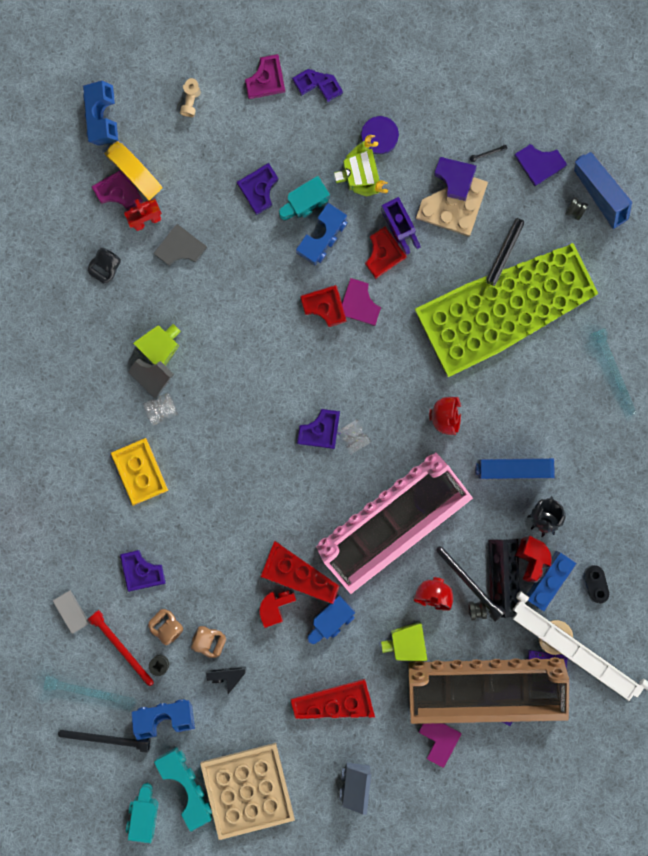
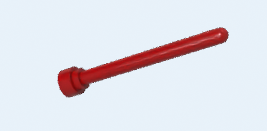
[87,610,154,686]

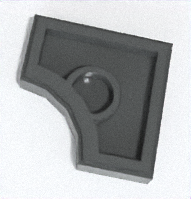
[154,224,207,266]
[128,359,174,398]

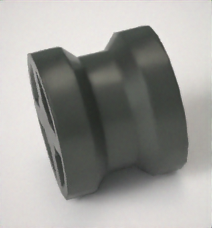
[565,197,588,221]
[468,600,487,621]
[149,655,170,676]

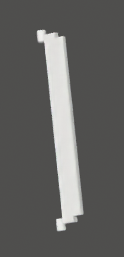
[513,591,648,701]

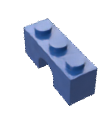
[83,80,118,146]
[296,203,348,265]
[526,551,577,611]
[132,699,195,740]

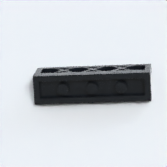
[488,539,520,618]

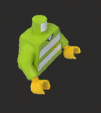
[334,135,388,197]

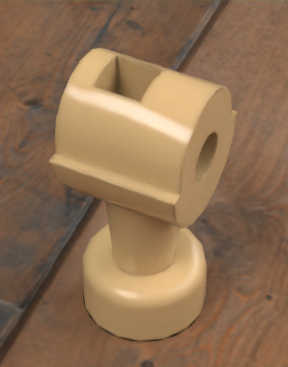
[180,78,201,117]

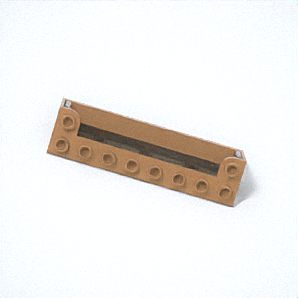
[409,657,569,724]

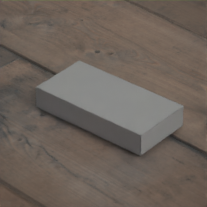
[53,590,90,634]

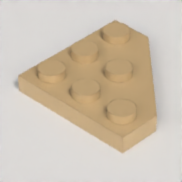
[416,177,488,237]

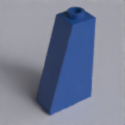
[574,152,632,229]
[475,458,555,479]

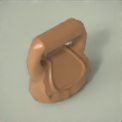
[148,609,183,645]
[191,626,226,658]

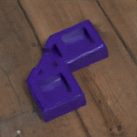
[292,69,343,102]

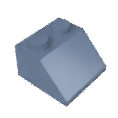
[339,763,371,815]

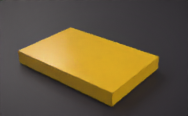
[111,438,169,506]

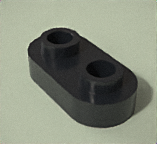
[584,565,609,604]

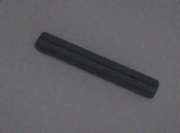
[486,218,524,286]

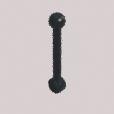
[470,145,508,162]

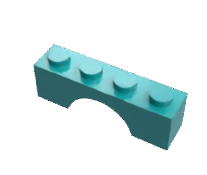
[154,747,213,832]

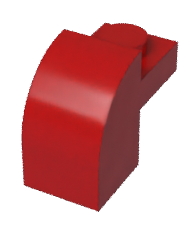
[516,536,552,583]
[260,590,296,628]

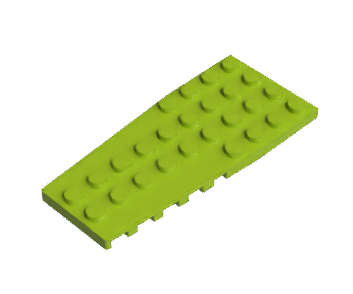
[414,243,598,378]

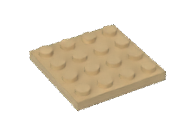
[200,743,295,840]

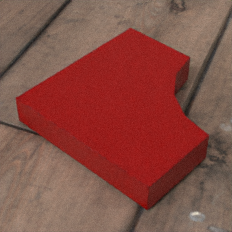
[365,226,407,279]
[300,285,347,327]

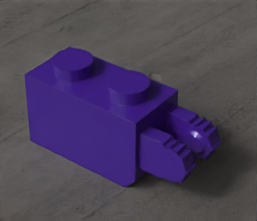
[381,197,421,255]

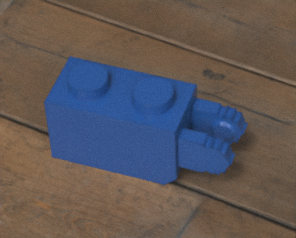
[307,594,355,644]

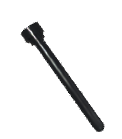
[436,546,506,622]
[58,730,151,753]

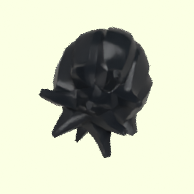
[527,496,566,538]

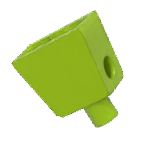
[133,324,181,366]
[381,622,427,661]

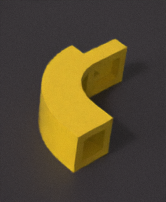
[104,141,163,200]

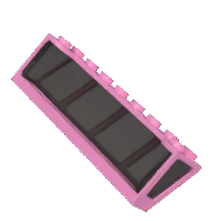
[316,452,473,594]

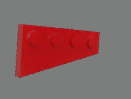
[261,541,340,604]
[291,679,375,719]

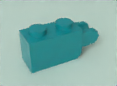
[279,176,330,221]
[126,782,159,844]

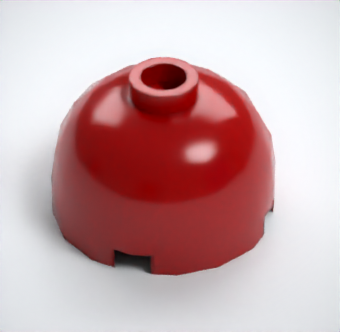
[429,397,461,435]
[414,577,454,611]

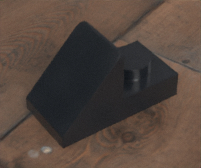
[206,667,246,694]

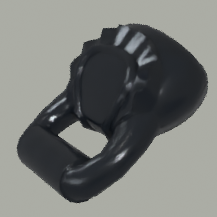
[88,247,121,284]

